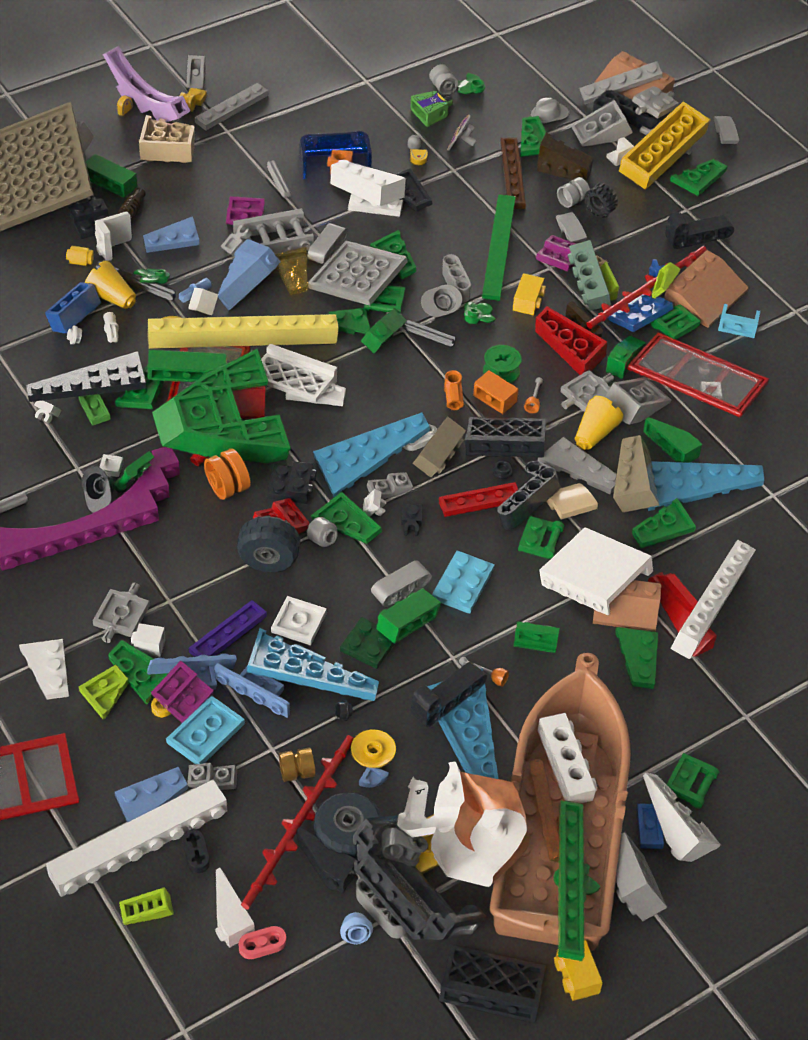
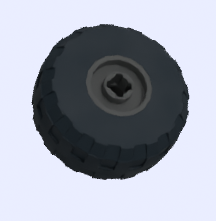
[237,516,300,572]
[314,792,383,860]

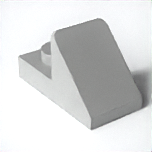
[186,55,206,90]

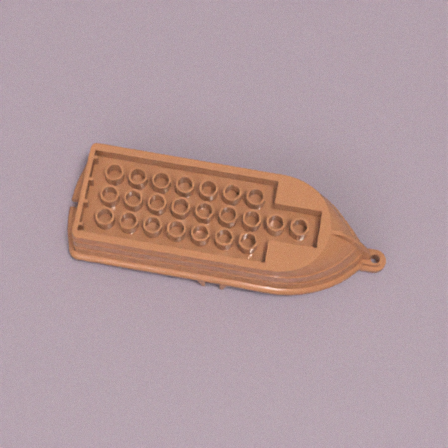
[490,653,631,951]

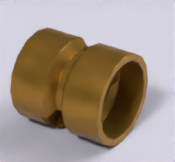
[279,748,315,782]

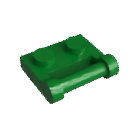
[364,285,405,314]
[651,304,701,340]
[114,451,154,492]
[518,516,564,559]
[667,753,719,809]

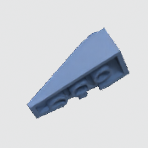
[218,239,281,310]

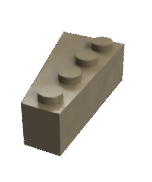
[613,435,659,513]

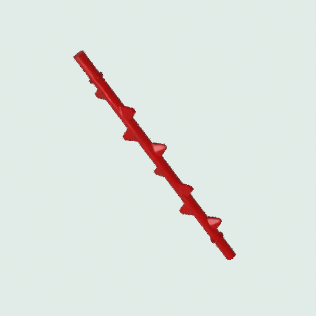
[587,246,707,329]
[241,735,354,910]

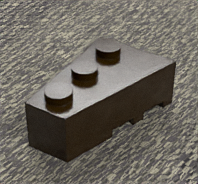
[537,132,593,182]

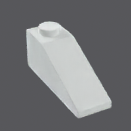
[216,868,254,948]

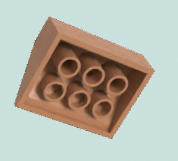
[594,51,675,100]
[664,250,749,328]

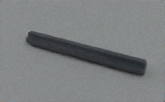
[96,261,176,301]

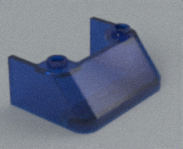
[299,131,372,179]

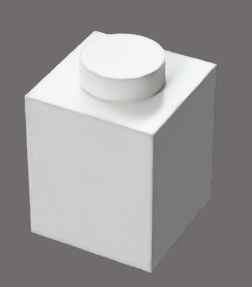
[131,623,166,657]

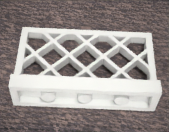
[261,344,337,403]

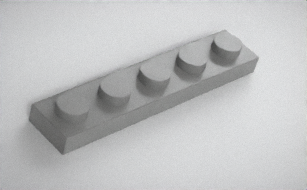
[579,61,663,104]
[195,83,269,130]

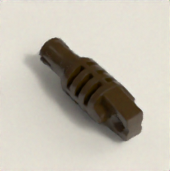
[118,188,146,220]

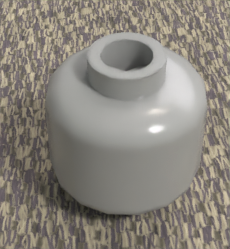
[307,517,337,547]

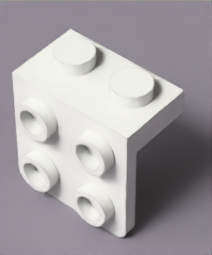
[95,212,132,261]

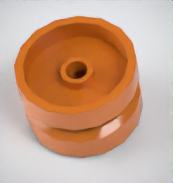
[204,448,250,500]

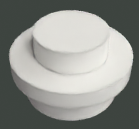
[67,326,82,345]

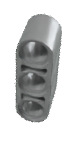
[308,223,347,265]
[442,254,471,303]
[371,560,432,607]
[356,877,407,938]

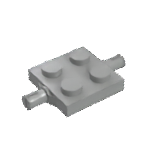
[632,86,679,119]
[561,370,614,412]
[93,583,150,643]

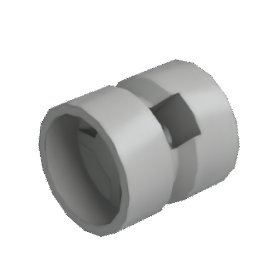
[429,64,458,95]
[557,177,589,208]

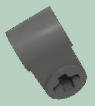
[381,828,428,866]

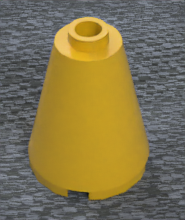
[85,260,136,309]
[575,396,623,450]

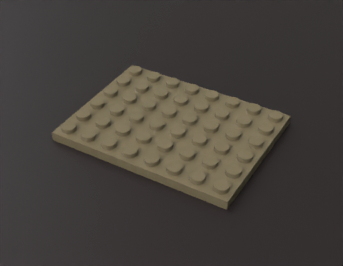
[0,102,93,231]

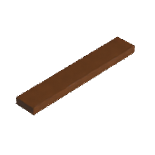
[500,138,526,209]

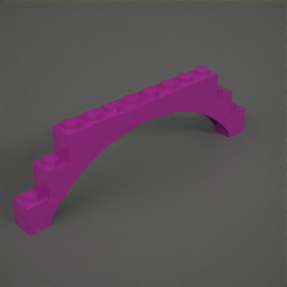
[0,447,180,571]

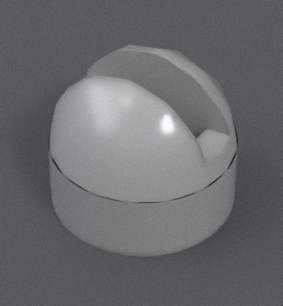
[407,135,421,149]

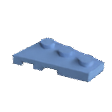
[143,216,200,253]
[115,767,188,822]

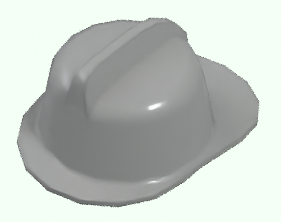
[531,98,569,123]
[421,284,462,317]

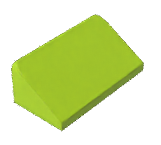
[600,262,619,301]

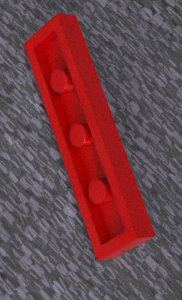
[439,482,519,517]

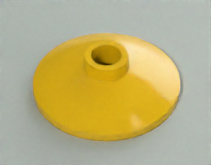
[351,730,396,768]

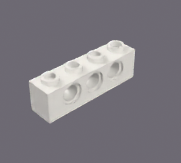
[538,713,597,804]

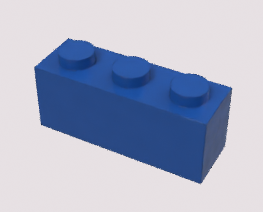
[45,282,101,333]

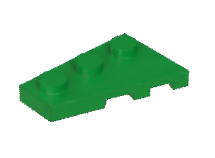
[311,492,382,544]
[632,498,696,548]

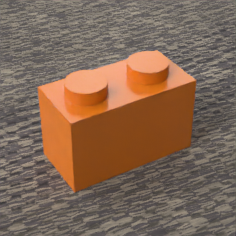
[473,370,519,414]

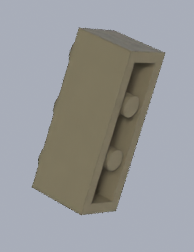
[412,416,466,478]

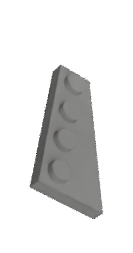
[538,437,617,494]

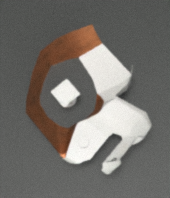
[397,762,530,887]

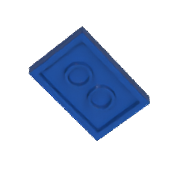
[608,295,673,332]

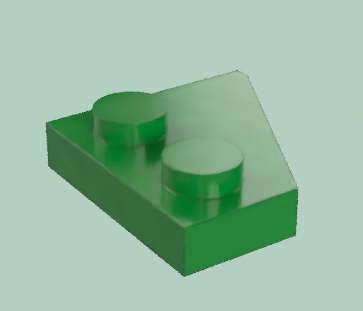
[328,308,370,335]

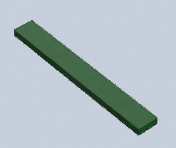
[482,194,516,301]
[558,800,584,961]

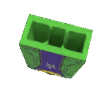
[411,91,453,127]

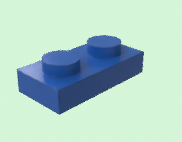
[636,804,664,849]

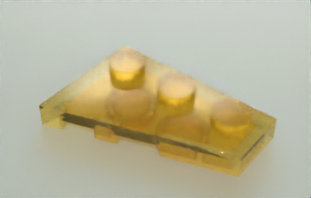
[275,247,308,295]

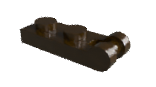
[565,301,603,337]

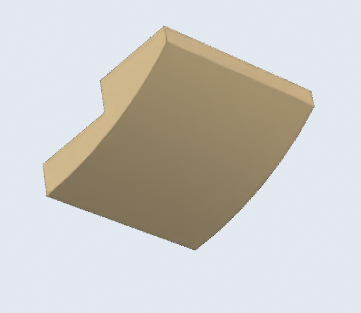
[547,483,598,519]

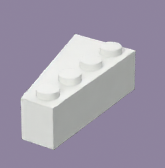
[331,160,405,206]

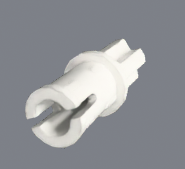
[103,312,119,343]

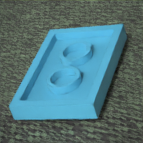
[432,551,495,614]
[166,695,245,764]

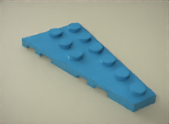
[313,413,430,497]
[648,461,764,511]
[247,628,379,701]
[428,668,498,779]

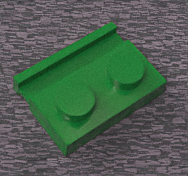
[514,621,560,653]

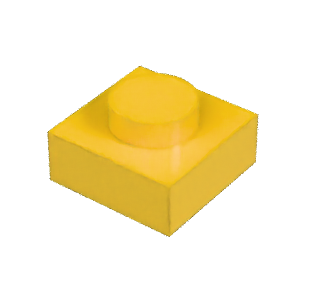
[187,88,207,106]

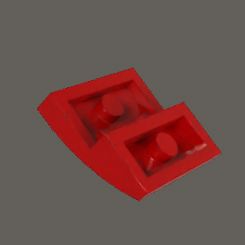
[253,498,310,534]

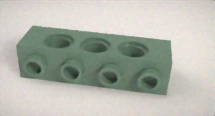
[568,240,611,311]

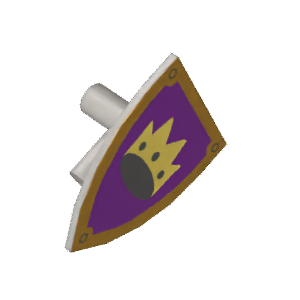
[447,115,476,151]

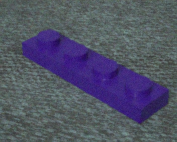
[189,600,267,657]

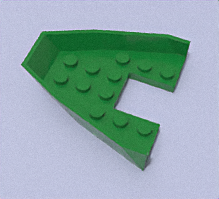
[152,348,291,463]

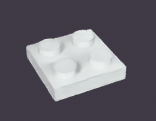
[271,596,327,645]

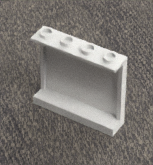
[540,528,653,615]

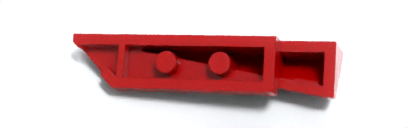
[648,572,717,657]

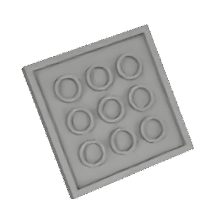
[308,241,407,306]

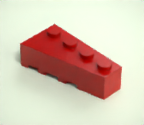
[535,306,607,375]

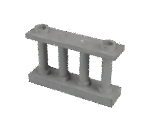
[233,208,314,256]

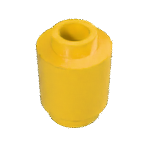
[66,246,94,266]

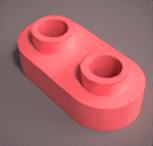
[239,926,286,959]

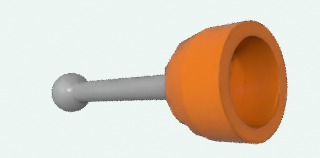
[524,377,543,413]
[459,657,509,687]

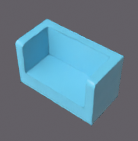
[718,304,760,338]

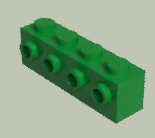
[148,350,226,382]

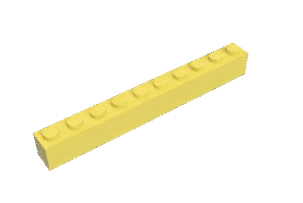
[148,314,338,348]

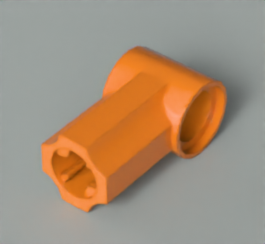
[444,370,464,410]

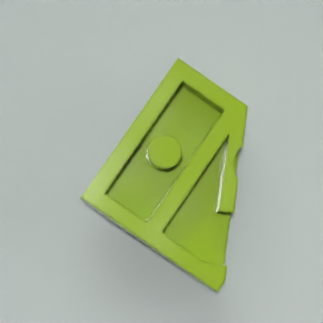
[79,665,129,719]

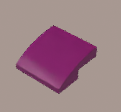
[226,196,265,225]
[536,235,575,272]
[151,660,214,723]

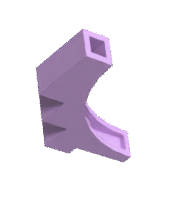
[103,46,190,123]

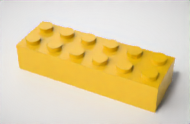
[619,101,710,190]

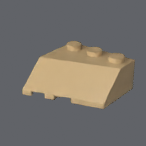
[139,115,195,163]

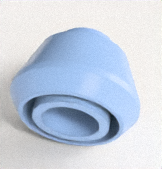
[340,912,373,944]

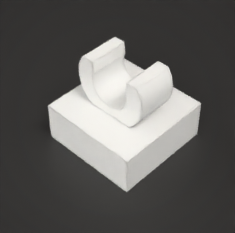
[34,401,62,423]
[363,489,386,517]

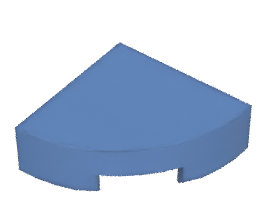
[359,767,389,787]

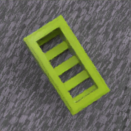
[652,262,680,299]
[119,887,174,925]

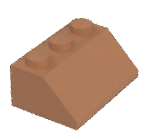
[593,580,661,632]

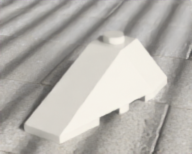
[643,773,721,862]

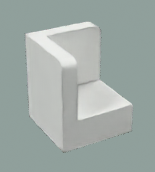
[606,137,634,166]
[188,288,218,315]

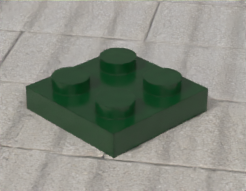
[340,617,394,669]

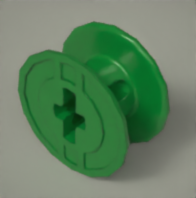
[483,345,522,383]

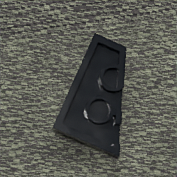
[395,168,433,211]

